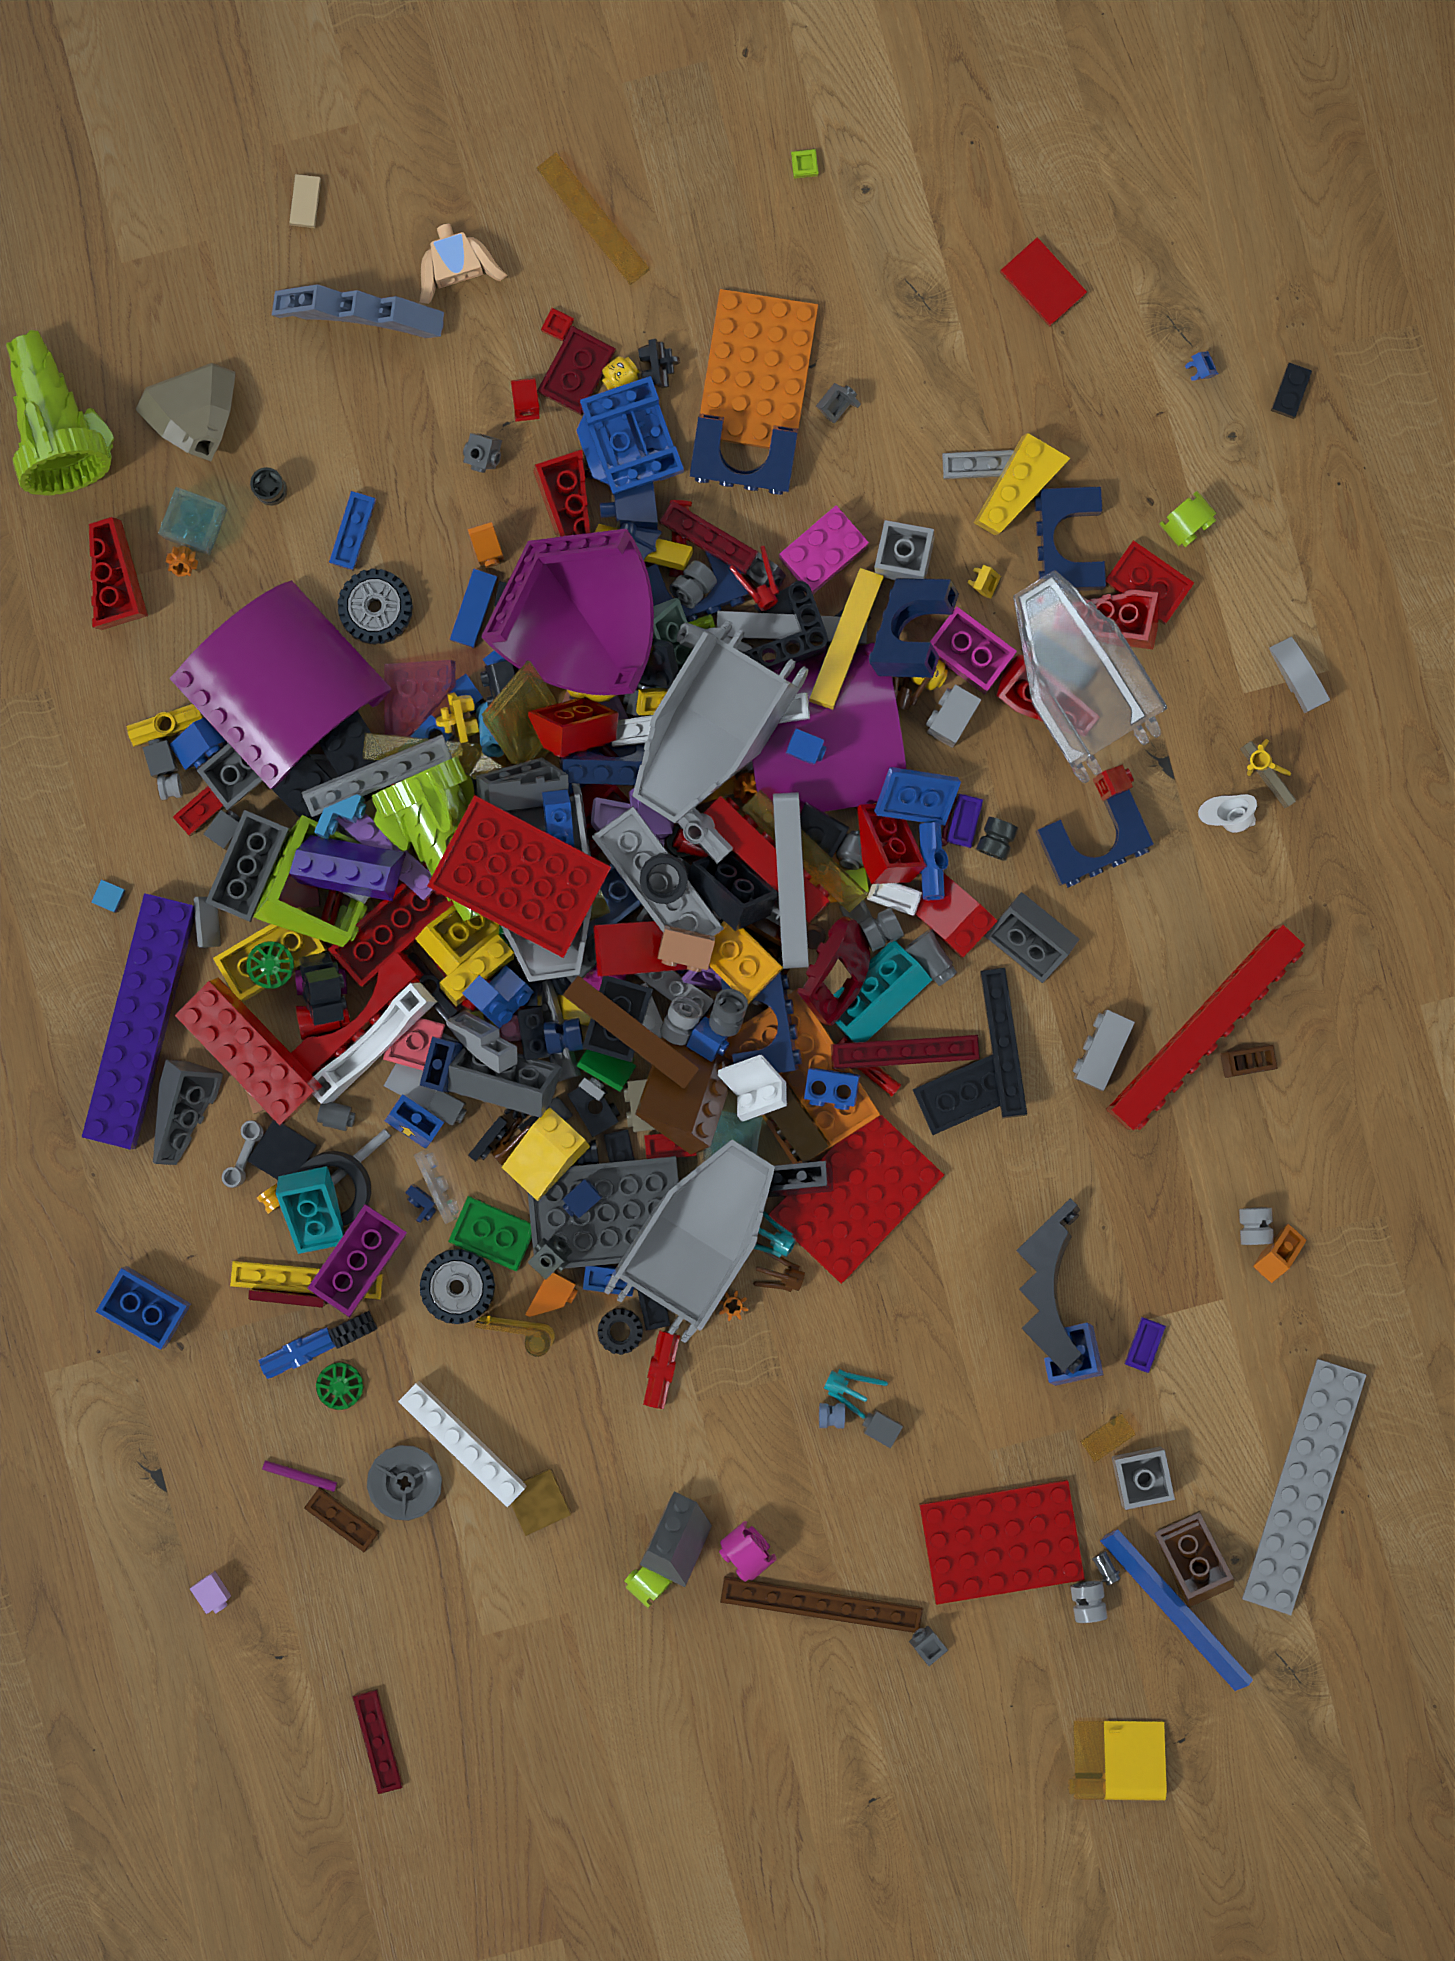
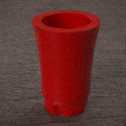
[296,1002,350,1040]

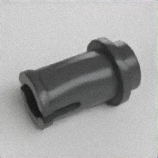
[1092,1551,1120,1585]

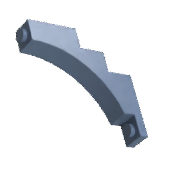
[272,284,444,338]

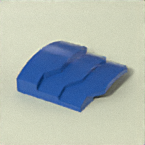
[576,376,684,495]

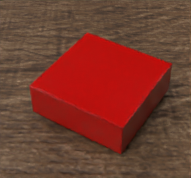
[541,308,574,342]

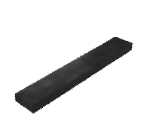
[980,968,1027,1119]

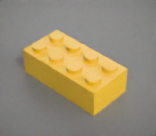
[213,907,329,1002]

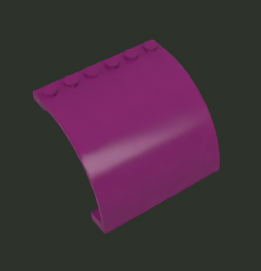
[170,580,392,789]
[752,643,906,822]

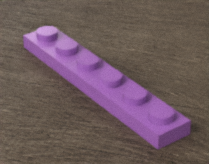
[336,813,434,901]

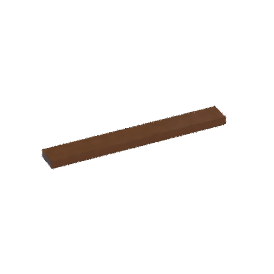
[720,1576,923,1633]

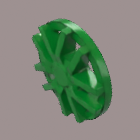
[247,941,294,989]
[316,1362,363,1410]

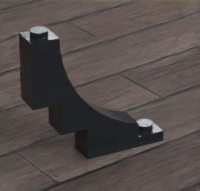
[1016,1198,1085,1375]

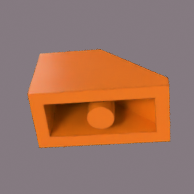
[468,522,504,568]
[1253,1224,1307,1283]
[525,1271,578,1317]

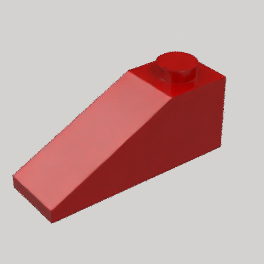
[1093,764,1134,802]

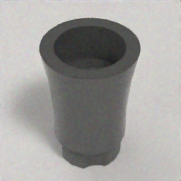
[904,929,957,986]

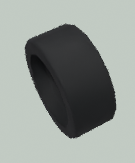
[640,854,688,904]

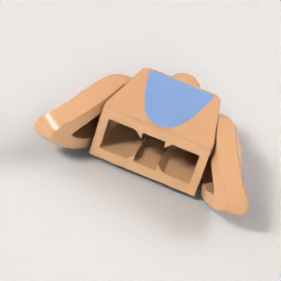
[419,224,508,304]

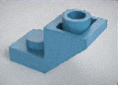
[314,794,366,839]

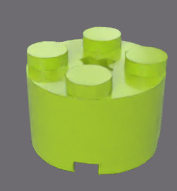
[1159,491,1217,547]
[624,1567,673,1608]

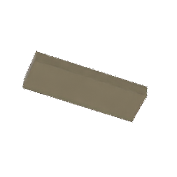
[1240,741,1296,808]

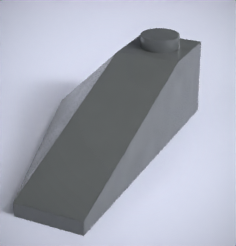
[153,1060,223,1165]

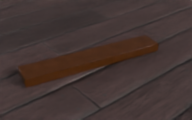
[563,975,699,1089]

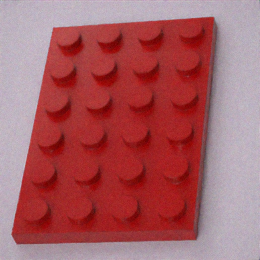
[427,795,611,958]
[769,1115,944,1284]
[919,1479,1085,1605]

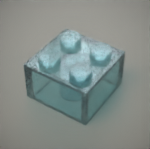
[158,487,227,556]
[702,1111,762,1161]

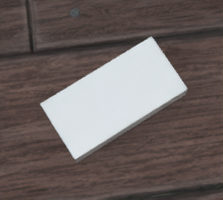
[867,883,923,916]

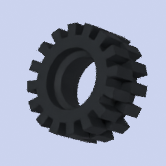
[597,1308,643,1355]
[328,1311,378,1349]

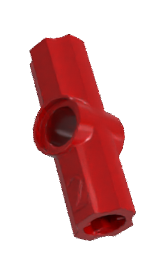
[643,1330,680,1409]

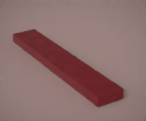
[830,1035,980,1069]

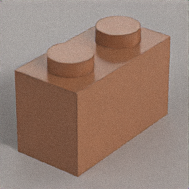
[658,925,715,972]

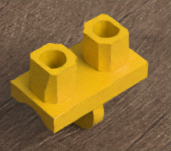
[436,692,479,743]

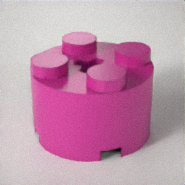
[719,1521,777,1582]

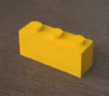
[440,934,514,1006]

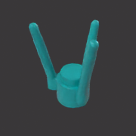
[753,1211,796,1258]
[823,1369,888,1419]

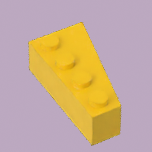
[974,433,1070,535]

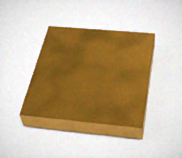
[511,1468,571,1536]

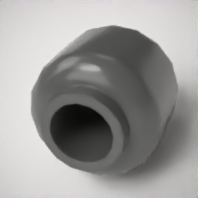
[836,831,864,870]

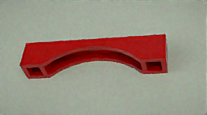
[291,952,423,1076]

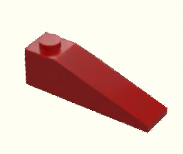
[1051,590,1159,650]
[997,654,1100,737]

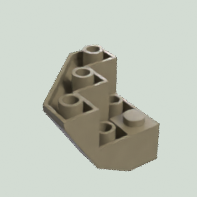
[136,363,235,461]

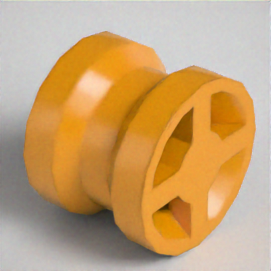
[256,1183,280,1214]

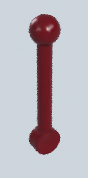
[941,797,957,847]

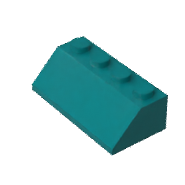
[833,941,932,1043]

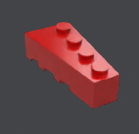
[533,449,590,537]
[89,517,148,630]

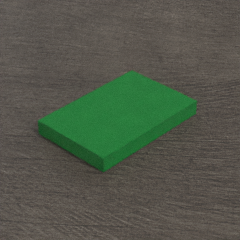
[448,1196,532,1272]

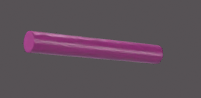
[262,1460,337,1492]

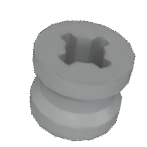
[157,773,183,801]

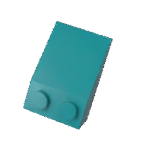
[276,1166,345,1254]

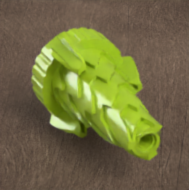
[6,330,114,495]
[372,757,480,921]

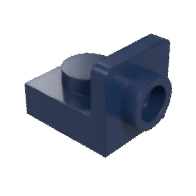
[405,1184,437,1223]

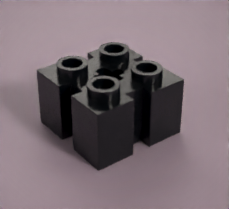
[299,952,347,1026]

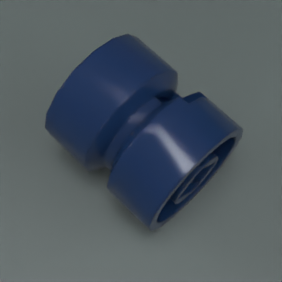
[544,1017,584,1055]

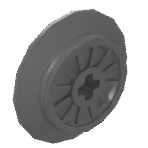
[367,1445,442,1521]

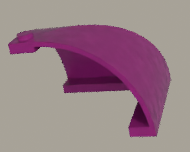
[481,529,654,695]

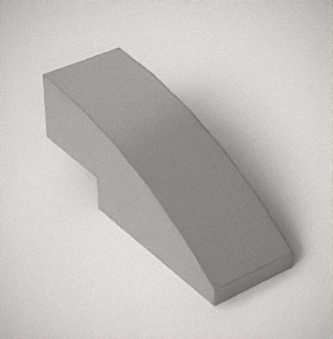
[1269,636,1330,713]
[446,1011,517,1073]

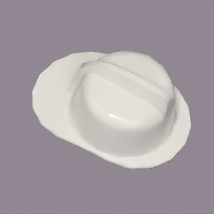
[1198,794,1257,833]

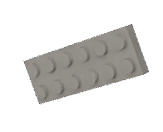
[592,806,723,936]

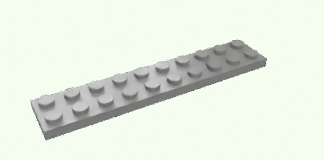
[1242,1359,1366,1615]

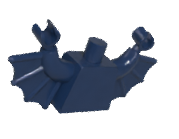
[585,464,662,560]

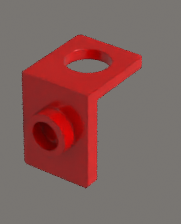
[511,378,540,422]

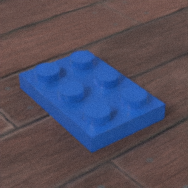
[874,767,961,826]

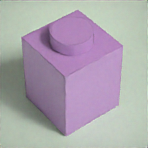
[190,1571,231,1614]

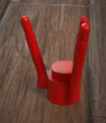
[730,545,779,611]

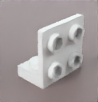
[718,1055,787,1122]

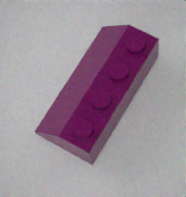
[307,1205,407,1318]

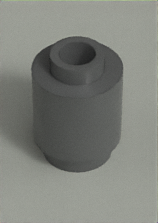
[317,1102,356,1131]

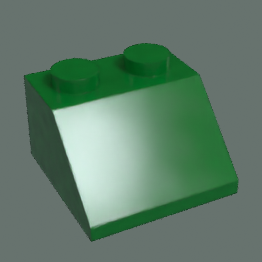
[577,1049,637,1092]

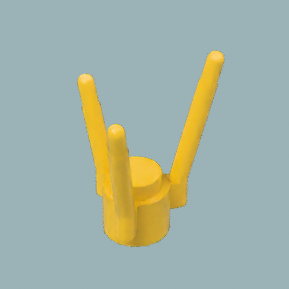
[1247,739,1291,776]

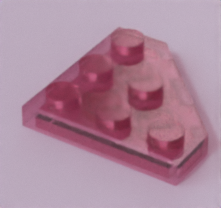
[384,660,456,740]

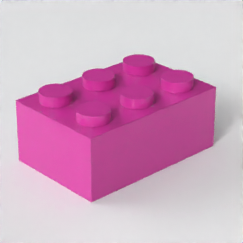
[779,505,869,594]
[930,606,1017,695]

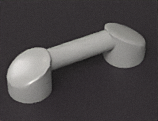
[222,1121,263,1188]

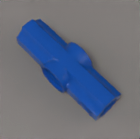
[919,822,949,901]
[258,1327,336,1379]

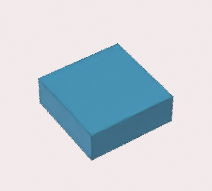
[91,880,126,913]

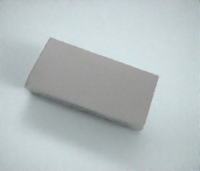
[194,897,221,948]

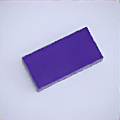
[947,793,983,848]
[1124,1317,1166,1373]

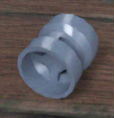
[819,1403,845,1429]

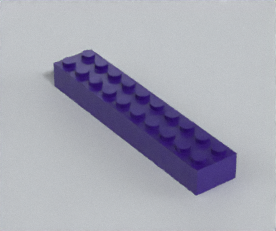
[82,893,195,1150]

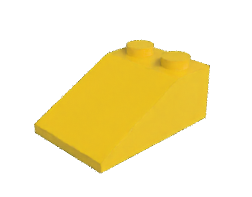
[415,905,499,976]
[502,1107,590,1201]

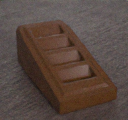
[1220,1045,1278,1078]

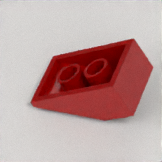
[857,804,926,884]
[915,872,998,958]

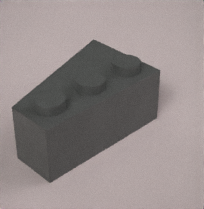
[476,758,569,811]

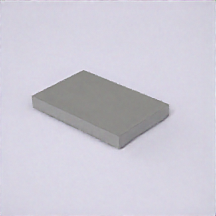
[384,1033,460,1109]

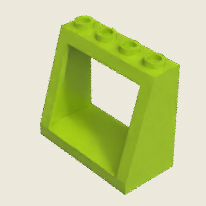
[253,815,370,947]

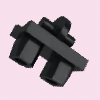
[638,339,680,388]

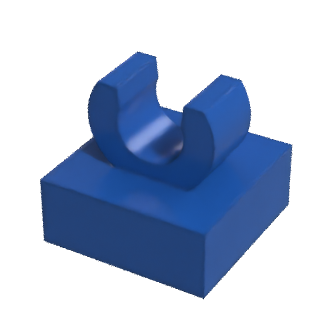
[1185,351,1218,381]

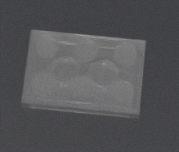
[414,1150,460,1224]

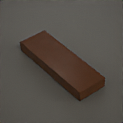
[304,1487,380,1553]

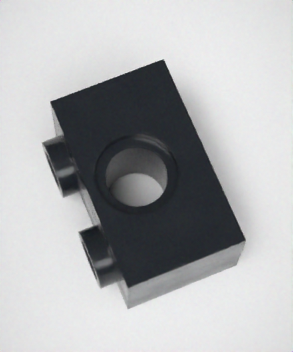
[567,1081,621,1137]

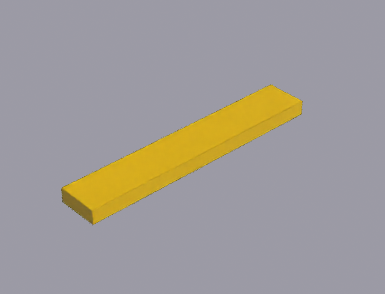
[809,568,884,710]
[230,1261,383,1299]

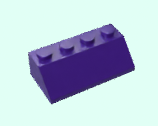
[289,835,406,901]

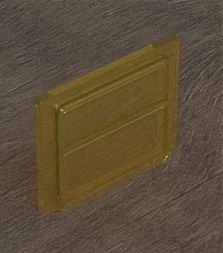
[481,660,558,765]

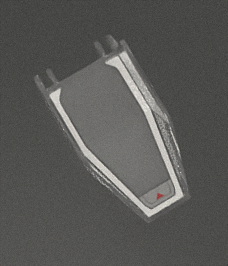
[1013,570,1167,783]

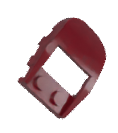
[797,916,870,1026]

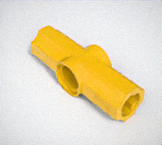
[126,704,204,747]

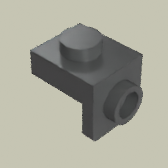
[816,383,861,424]
[909,1625,948,1666]

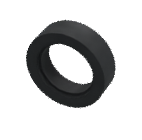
[298,1151,371,1227]

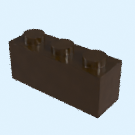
[764,1083,831,1163]

